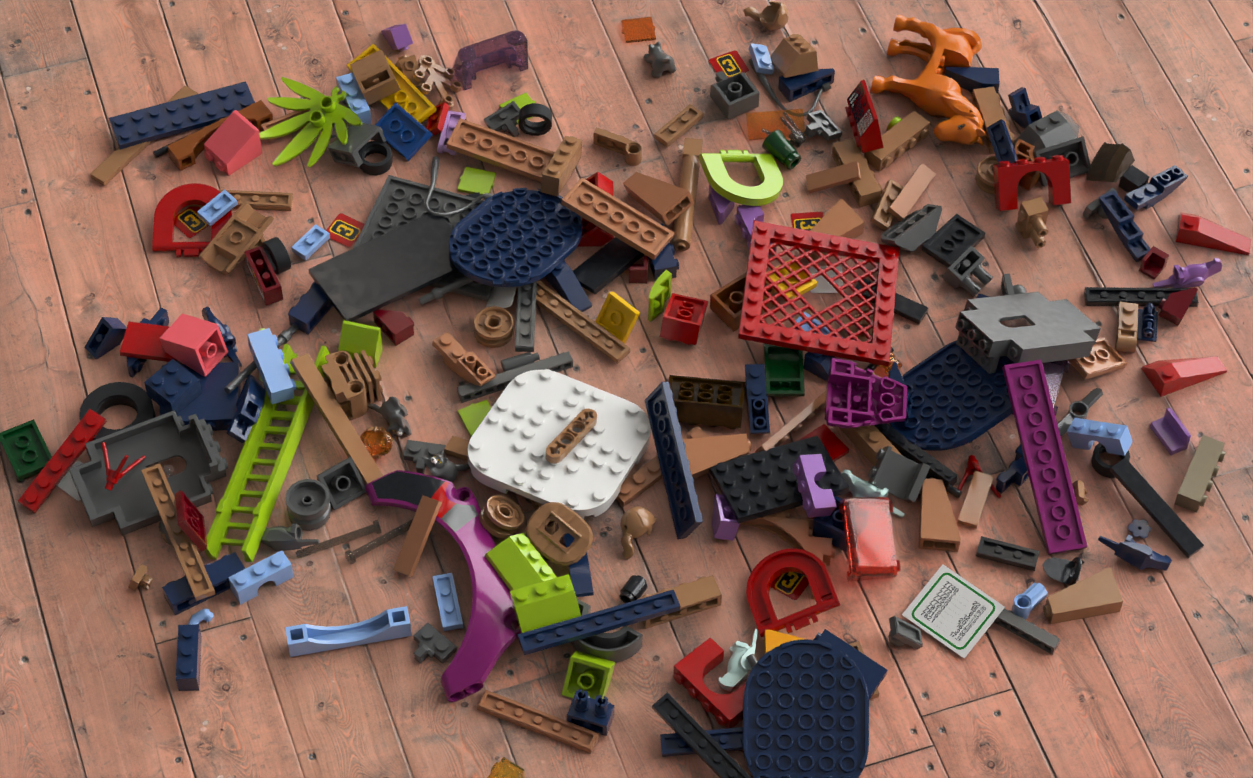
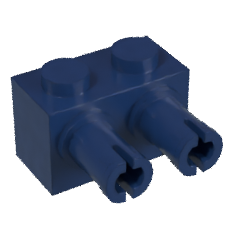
[567,689,615,736]

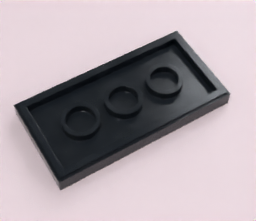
[573,237,645,294]

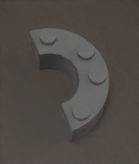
[571,599,643,663]

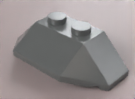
[1013,110,1079,154]
[881,204,942,252]

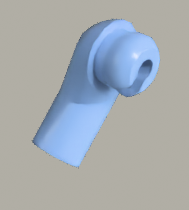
[187,608,214,625]

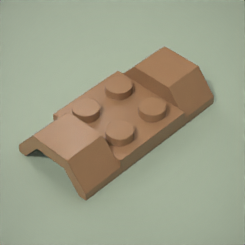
[199,201,274,275]

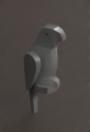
[261,523,320,552]

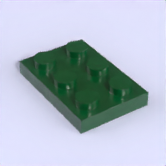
[0,419,52,481]

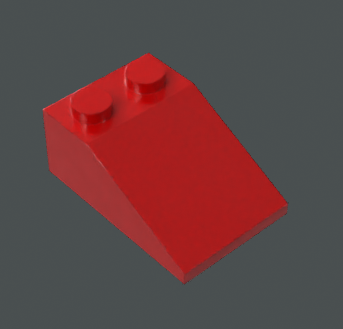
[659,293,708,345]

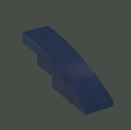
[1098,190,1151,262]
[563,533,594,597]

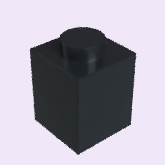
[1118,165,1150,193]

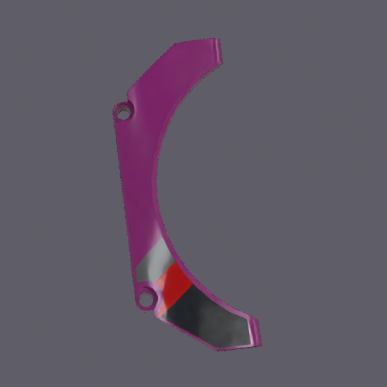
[365,470,522,702]

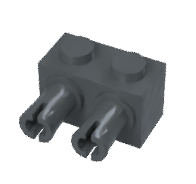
[942,245,993,297]

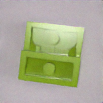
[648,270,672,322]

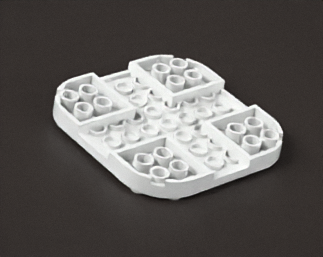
[467,369,651,519]

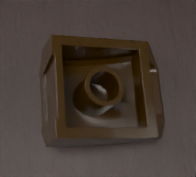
[1086,142,1135,183]

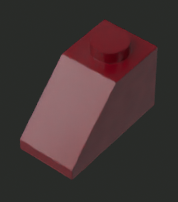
[1158,287,1198,326]
[373,309,415,346]

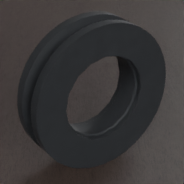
[79,382,156,441]

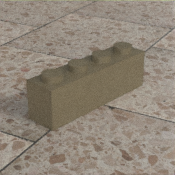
[1175,435,1226,513]

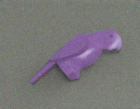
[1152,258,1222,288]

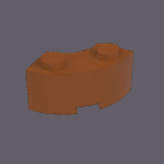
[1014,139,1040,191]

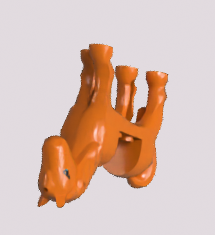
[870,14,985,146]

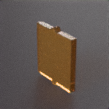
[621,17,656,43]

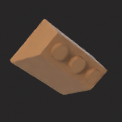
[770,34,818,78]

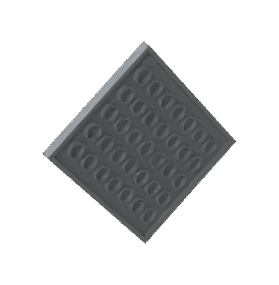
[353,175,495,302]

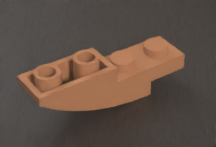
[432,332,496,386]

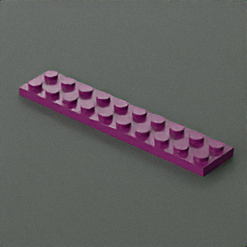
[1002,360,1088,555]

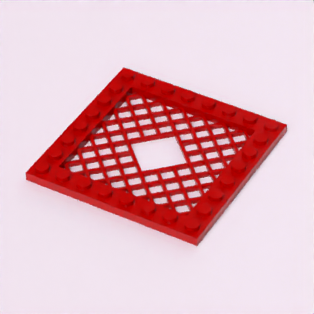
[738,220,899,366]

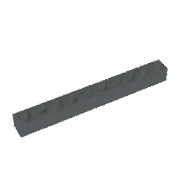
[457,351,573,403]
[994,608,1060,655]

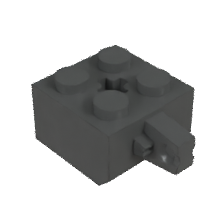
[710,71,760,120]

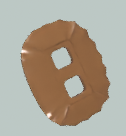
[526,502,593,566]

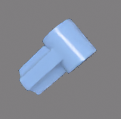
[1011,583,1048,619]

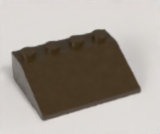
[669,375,746,429]

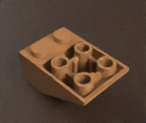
[350,49,401,105]

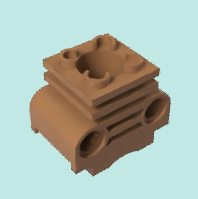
[321,350,383,421]

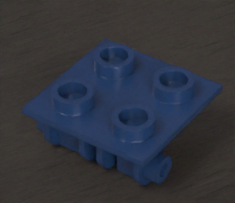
[1137,303,1158,342]

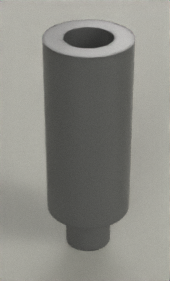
[501,352,540,372]

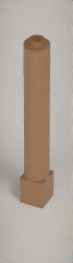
[672,138,703,252]

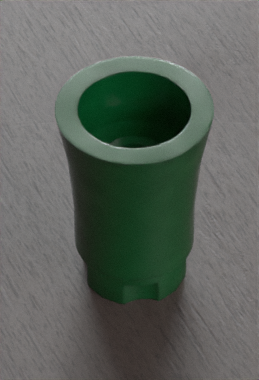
[762,130,802,169]

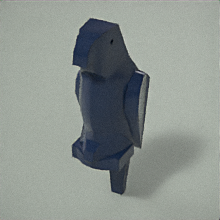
[202,306,242,367]
[1098,534,1172,571]

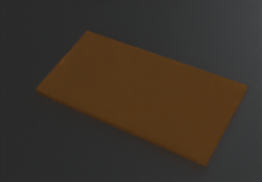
[746,109,806,140]

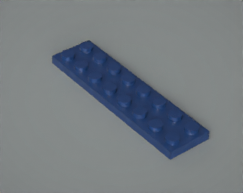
[109,81,255,149]
[644,382,703,540]

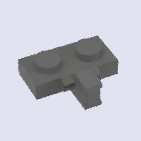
[484,101,520,137]
[804,110,842,141]
[403,440,446,474]
[413,623,457,664]

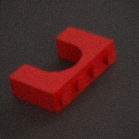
[993,155,1071,211]
[673,637,746,728]

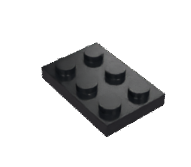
[922,214,985,268]

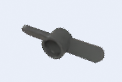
[1057,388,1103,436]

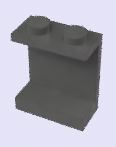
[327,123,386,167]
[868,446,930,503]

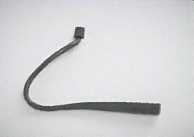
[425,156,492,217]

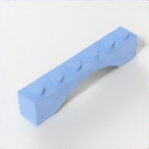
[285,606,412,657]

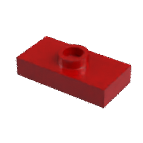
[426,102,449,137]

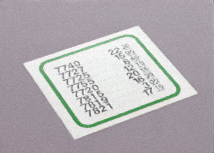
[902,564,1005,658]

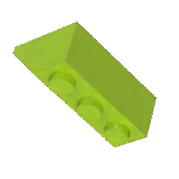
[485,533,557,591]
[510,574,581,633]

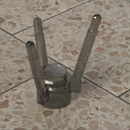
[761,112,807,148]

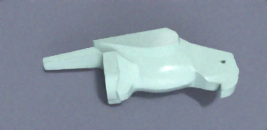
[841,469,905,518]
[718,629,758,692]

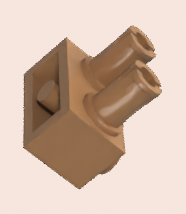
[1016,197,1049,249]

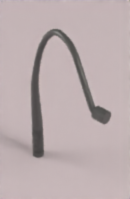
[749,58,831,117]

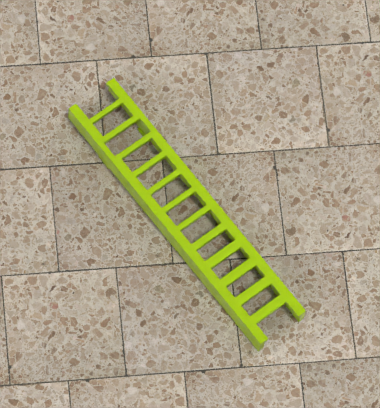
[204,344,330,562]

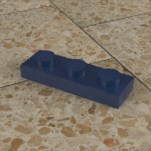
[987,119,1018,164]

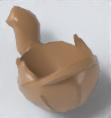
[743,1,789,31]
[620,506,657,559]

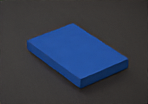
[375,102,433,161]

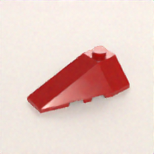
[1176,212,1251,255]
[1141,356,1227,397]

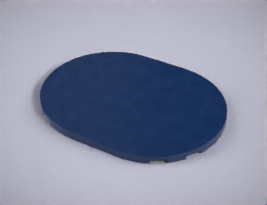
[449,188,583,287]
[889,340,1015,451]
[743,639,869,778]

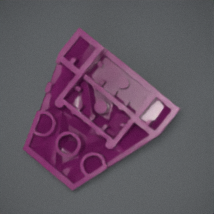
[824,358,907,428]

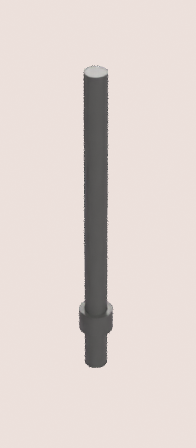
[418,276,474,305]
[224,324,299,394]

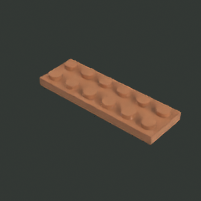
[446,118,555,182]
[561,178,674,260]

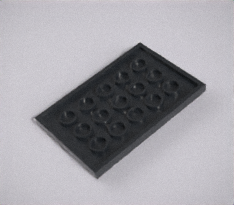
[709,436,849,524]

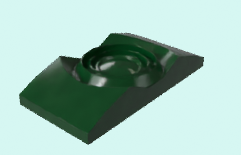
[763,343,805,396]

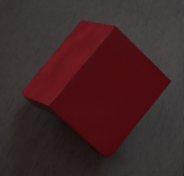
[1139,246,1169,279]
[629,256,648,284]

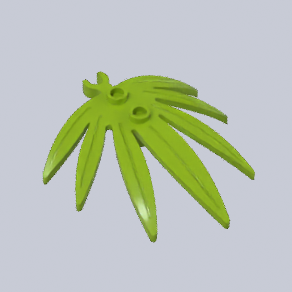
[259,77,362,168]

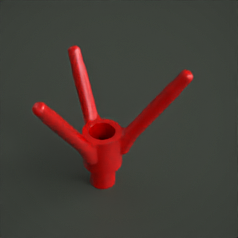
[101,442,146,491]
[957,455,1001,498]

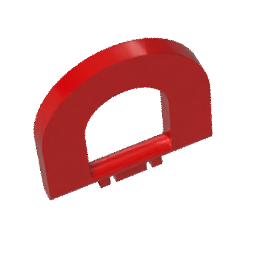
[152,183,232,257]
[746,548,841,637]

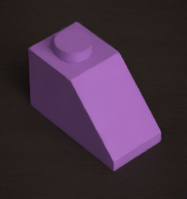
[381,24,413,52]
[708,185,735,225]
[712,494,740,540]

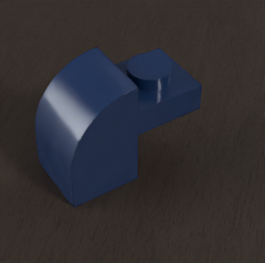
[1008,87,1042,129]

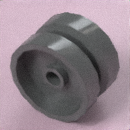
[285,479,331,530]

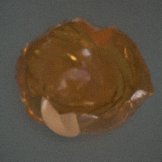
[360,426,393,459]

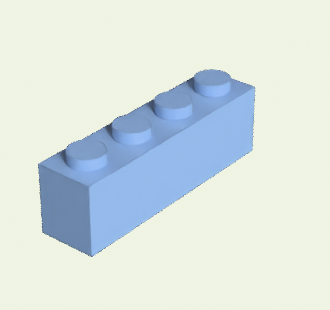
[247,328,296,404]

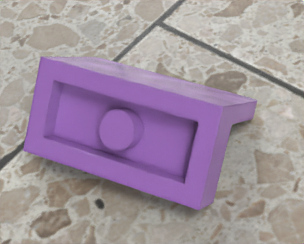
[1150,408,1191,455]

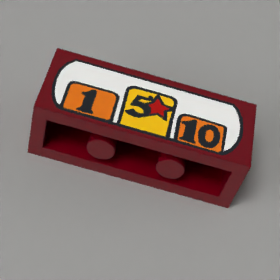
[244,246,283,306]

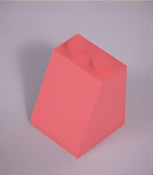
[204,110,262,176]
[159,313,228,377]

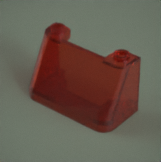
[838,497,901,582]

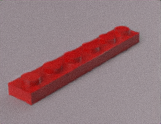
[18,409,107,513]

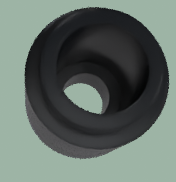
[619,575,648,603]

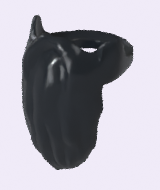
[1042,557,1084,585]

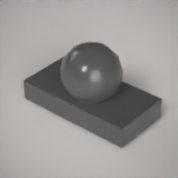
[1083,188,1118,219]
[1001,274,1027,295]
[888,616,923,649]

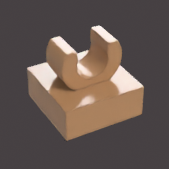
[1072,480,1089,505]
[128,564,153,591]

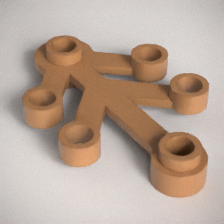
[413,55,462,111]

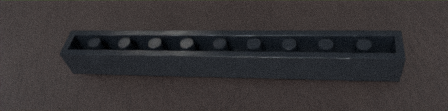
[875,423,957,489]

